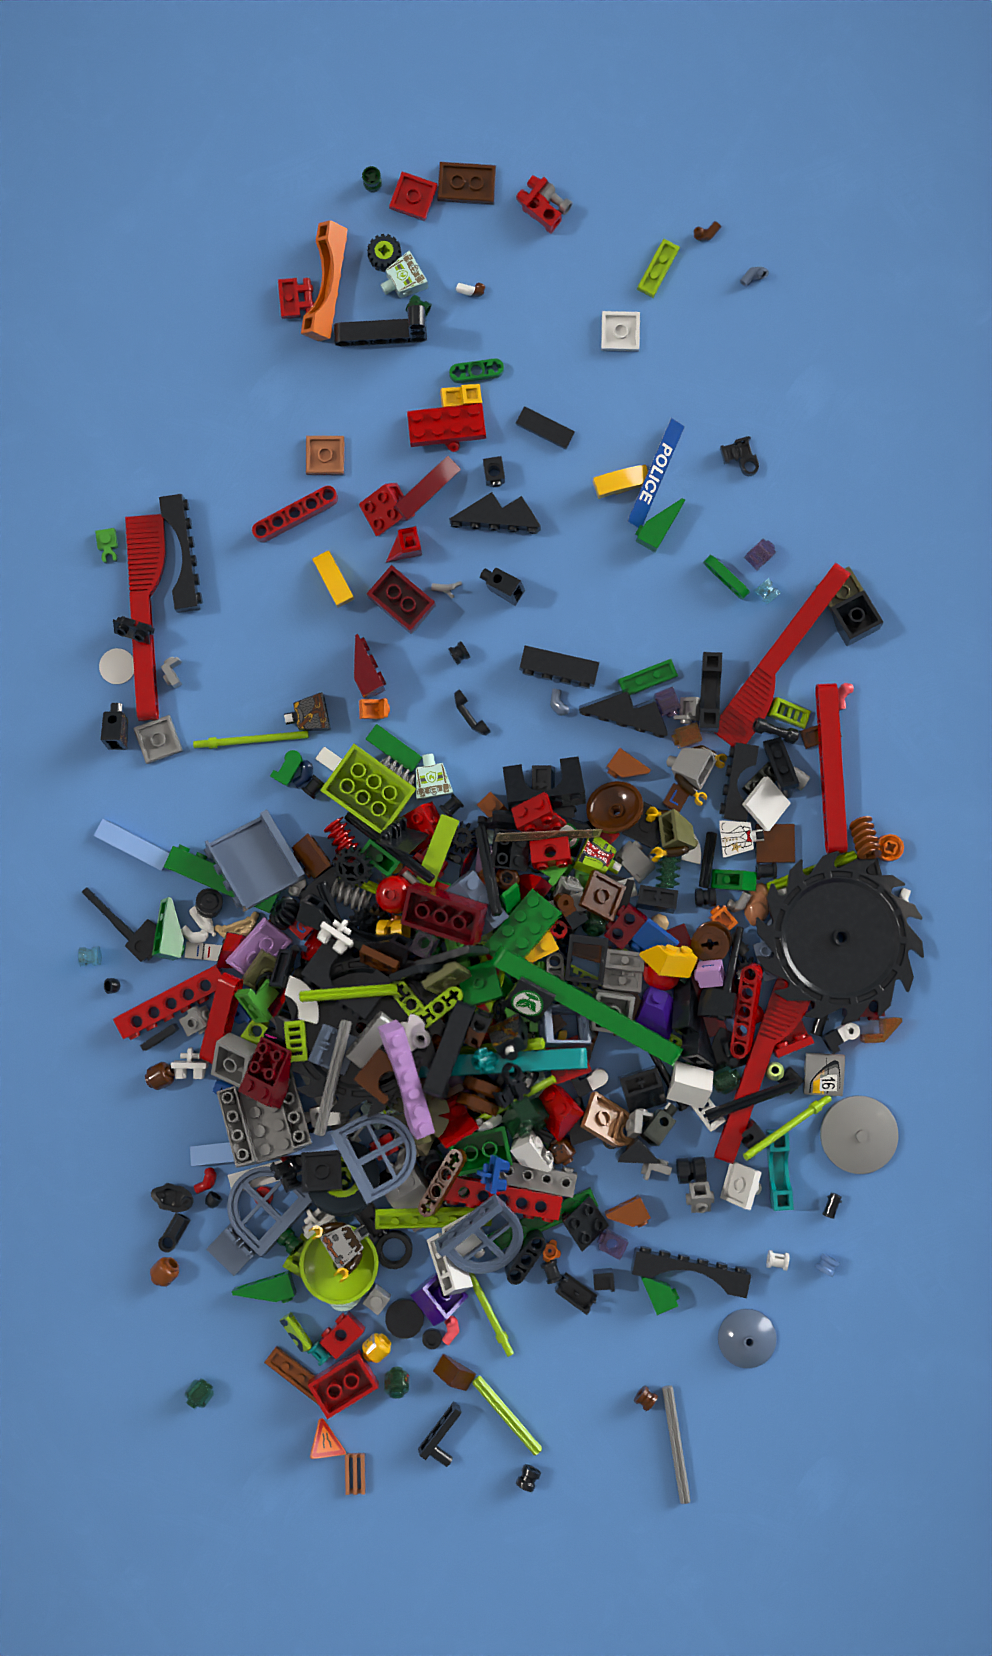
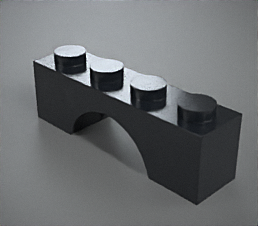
[699,652,723,733]
[719,742,759,822]

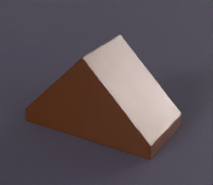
[433,1354,476,1391]

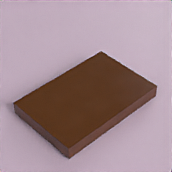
[437,162,496,205]

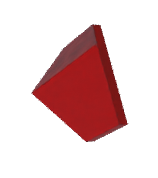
[386,526,422,563]

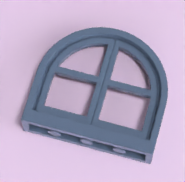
[330,1113,416,1204]
[227,1166,313,1257]
[434,1194,523,1274]

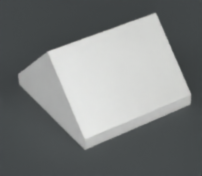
[666,1061,713,1109]

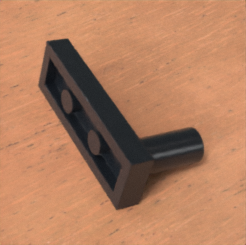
[763,737,799,798]
[418,1401,462,1467]

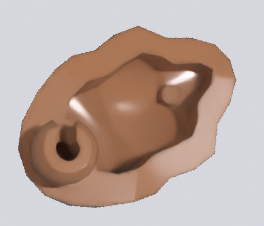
[744,883,769,926]

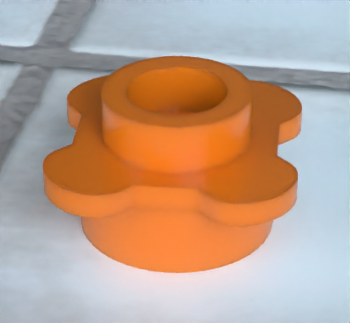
[543,1239,561,1262]

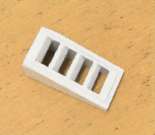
[691,1098,726,1132]

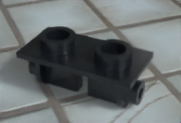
[113,616,155,645]

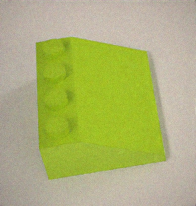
[320,744,417,834]

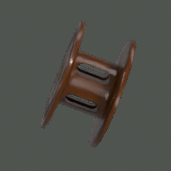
[691,921,732,961]

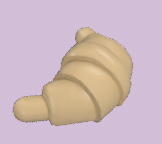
[214,911,259,938]

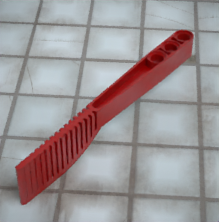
[125,514,166,721]
[713,562,851,746]
[714,978,811,1164]

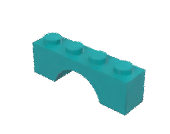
[766,1129,794,1211]

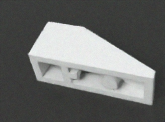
[427,1233,473,1296]

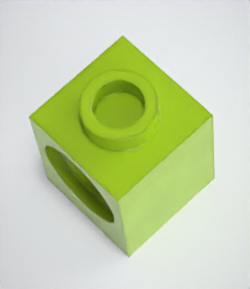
[240,1020,270,1045]

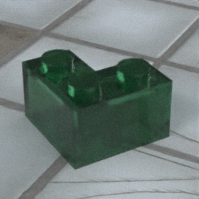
[502,1096,550,1139]

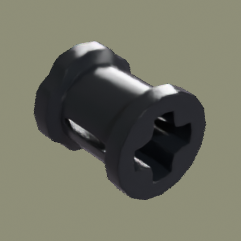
[301,774,325,800]
[439,794,464,817]
[755,862,777,880]
[540,1259,563,1284]

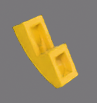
[440,384,482,407]

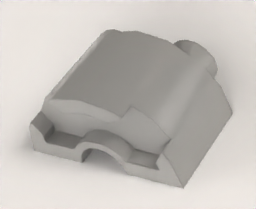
[614,840,656,884]

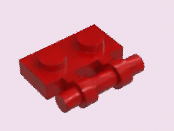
[278,277,314,319]

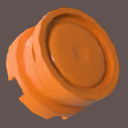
[876,834,904,861]

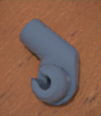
[740,267,768,287]
[550,689,569,716]

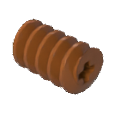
[849,816,882,860]

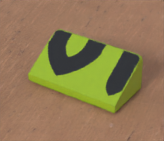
[280,1312,313,1352]

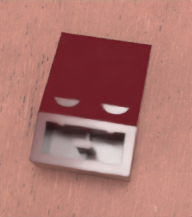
[354,634,387,699]
[238,1036,292,1109]

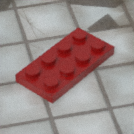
[407,403,486,447]

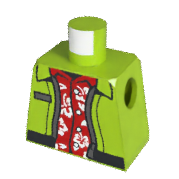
[572,837,622,875]

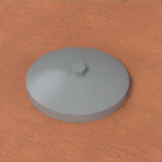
[820,1095,898,1174]

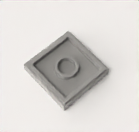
[133,715,183,764]

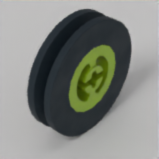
[308,1140,380,1217]

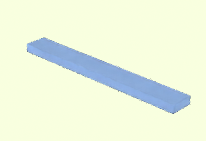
[190,1130,339,1167]

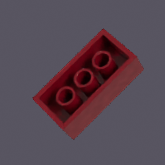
[400,882,488,945]

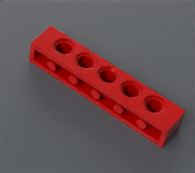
[113,965,223,1040]
[444,1173,563,1222]

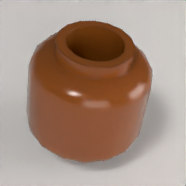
[150,1257,179,1287]

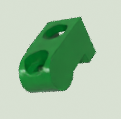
[270,750,303,787]

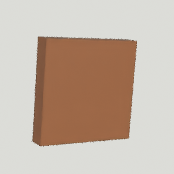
[306,436,344,475]

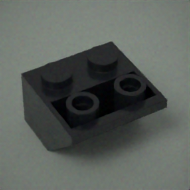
[491,828,531,872]
[618,1065,667,1114]

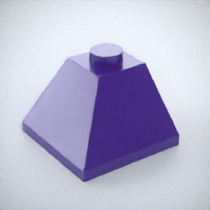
[634,986,673,1040]

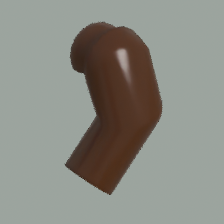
[693,221,721,241]

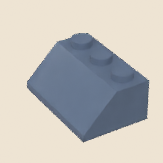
[444,870,509,937]

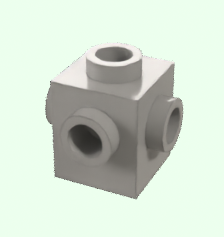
[179,1005,210,1036]
[685,1181,714,1213]

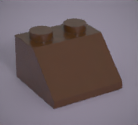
[292,834,333,879]

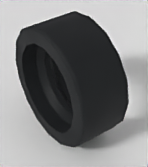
[376,1230,413,1269]

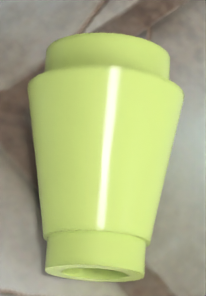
[765,1061,784,1081]

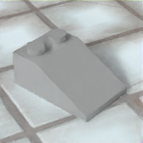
[385,1163,443,1232]

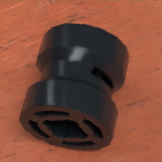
[695,888,716,908]
[516,1464,541,1492]

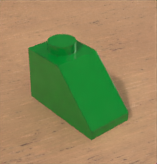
[360,839,401,877]
[711,869,757,891]
[641,1276,680,1315]

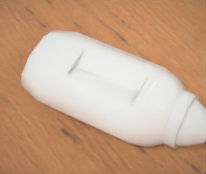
[189,906,216,937]

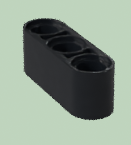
[505,1229,546,1285]

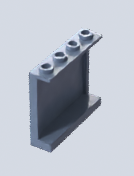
[204,809,305,912]

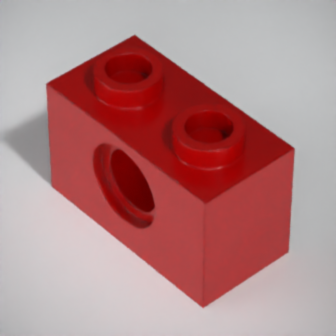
[529,836,572,870]
[320,1311,365,1359]

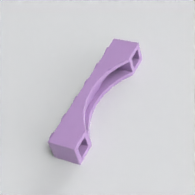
[378,1020,435,1140]

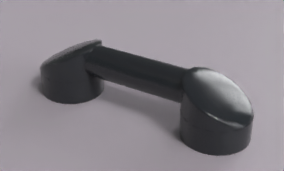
[454,689,491,736]

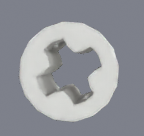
[766,1250,789,1271]

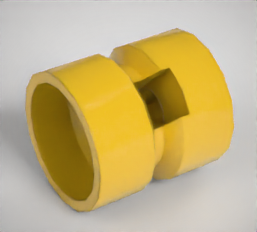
[376,919,411,938]

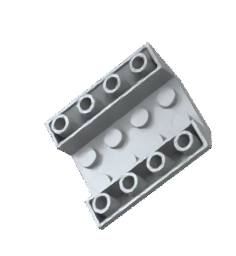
[217,1070,312,1168]

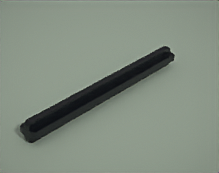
[344,812,435,884]

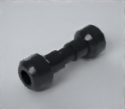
[752,717,799,744]

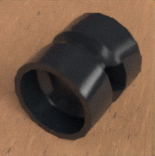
[416,1144,448,1181]
[676,1156,707,1184]

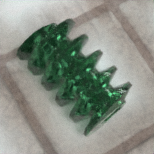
[655,849,681,889]

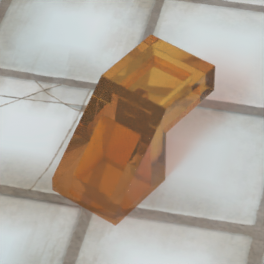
[860,1017,902,1043]

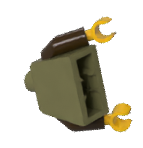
[646,807,698,862]

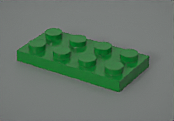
[484,889,562,959]

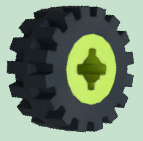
[367,234,402,272]

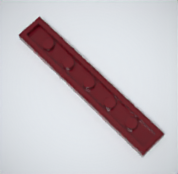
[666,923,727,1038]

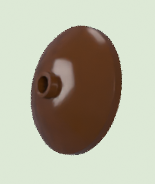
[586,781,644,834]

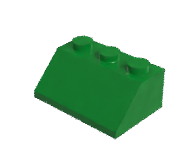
[449,1125,513,1176]

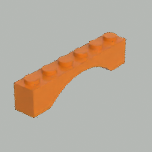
[301,220,348,341]

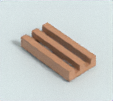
[345,1453,366,1495]

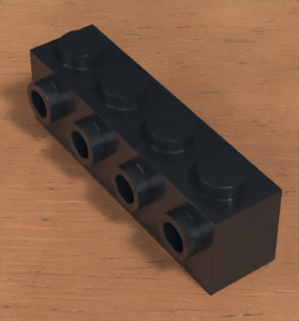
[519,645,600,689]

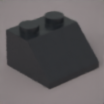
[830,590,883,646]

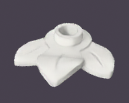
[400,1014,431,1051]

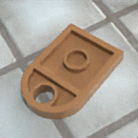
[580,1091,634,1147]

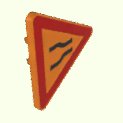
[310,1418,346,1459]

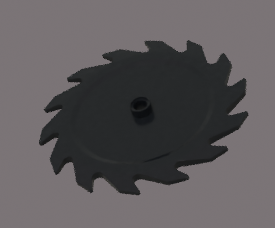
[756,851,924,1025]
[274,946,446,1118]

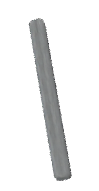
[314,1020,352,1136]
[662,1385,690,1504]

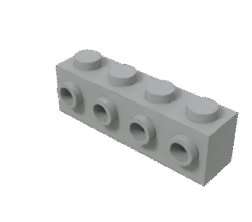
[499,1156,577,1198]

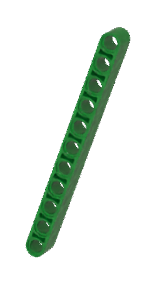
[490,946,683,1066]

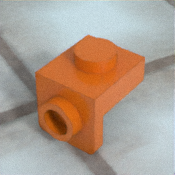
[359,698,390,719]
[708,905,738,931]

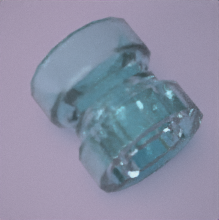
[754,578,781,605]
[78,946,102,966]

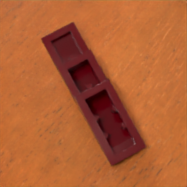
[394,456,461,521]

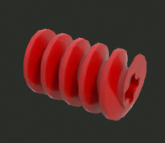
[324,817,359,853]

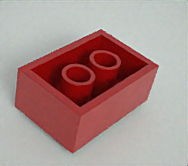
[307,1349,379,1419]

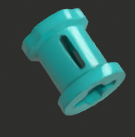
[307,1339,331,1366]

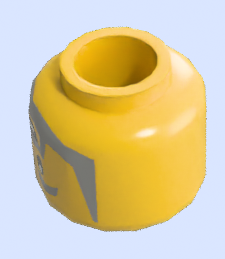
[362,1333,391,1363]

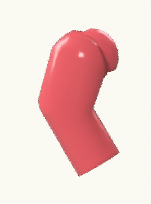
[838,683,854,710]
[442,1316,460,1346]

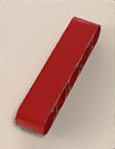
[252,486,338,542]
[730,963,763,1059]
[199,972,244,1064]

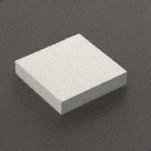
[601,311,640,351]
[742,777,791,831]

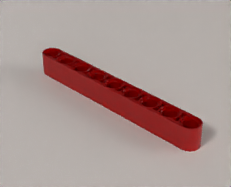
[815,683,848,854]

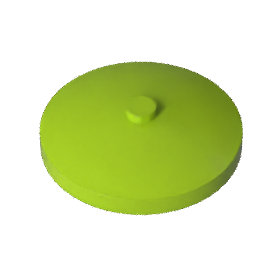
[300,1225,378,1305]

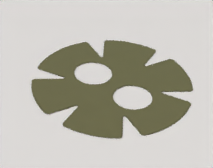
[392,1093,449,1144]

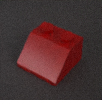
[536,1084,585,1142]

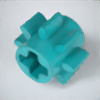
[472,1047,496,1073]

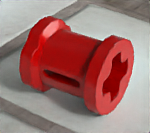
[550,920,568,939]

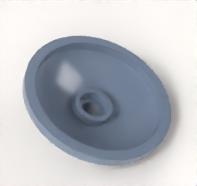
[718,1309,776,1368]

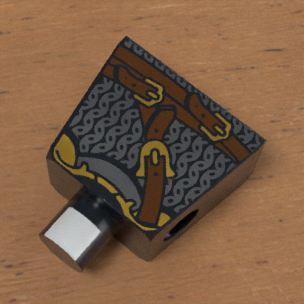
[284,692,331,731]
[101,703,128,750]
[487,1013,528,1061]

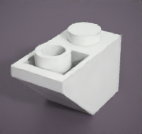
[510,1131,554,1172]

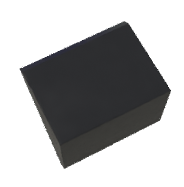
[615,1137,658,1164]

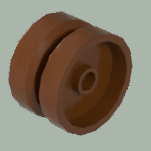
[456,1076,504,1117]

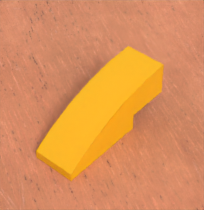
[592,465,648,499]
[312,550,354,608]

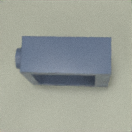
[538,1005,592,1048]

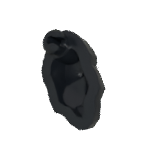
[151,1183,193,1213]

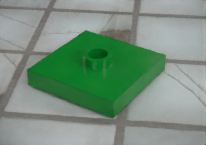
[459,960,504,1006]

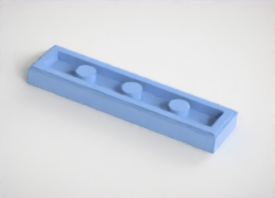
[94,819,169,871]

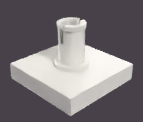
[720,1161,762,1210]

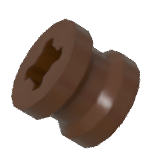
[634,1386,658,1411]

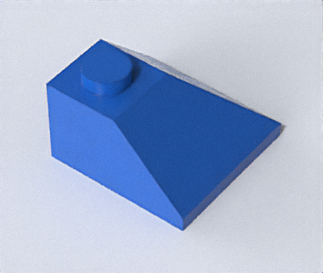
[629,918,679,952]

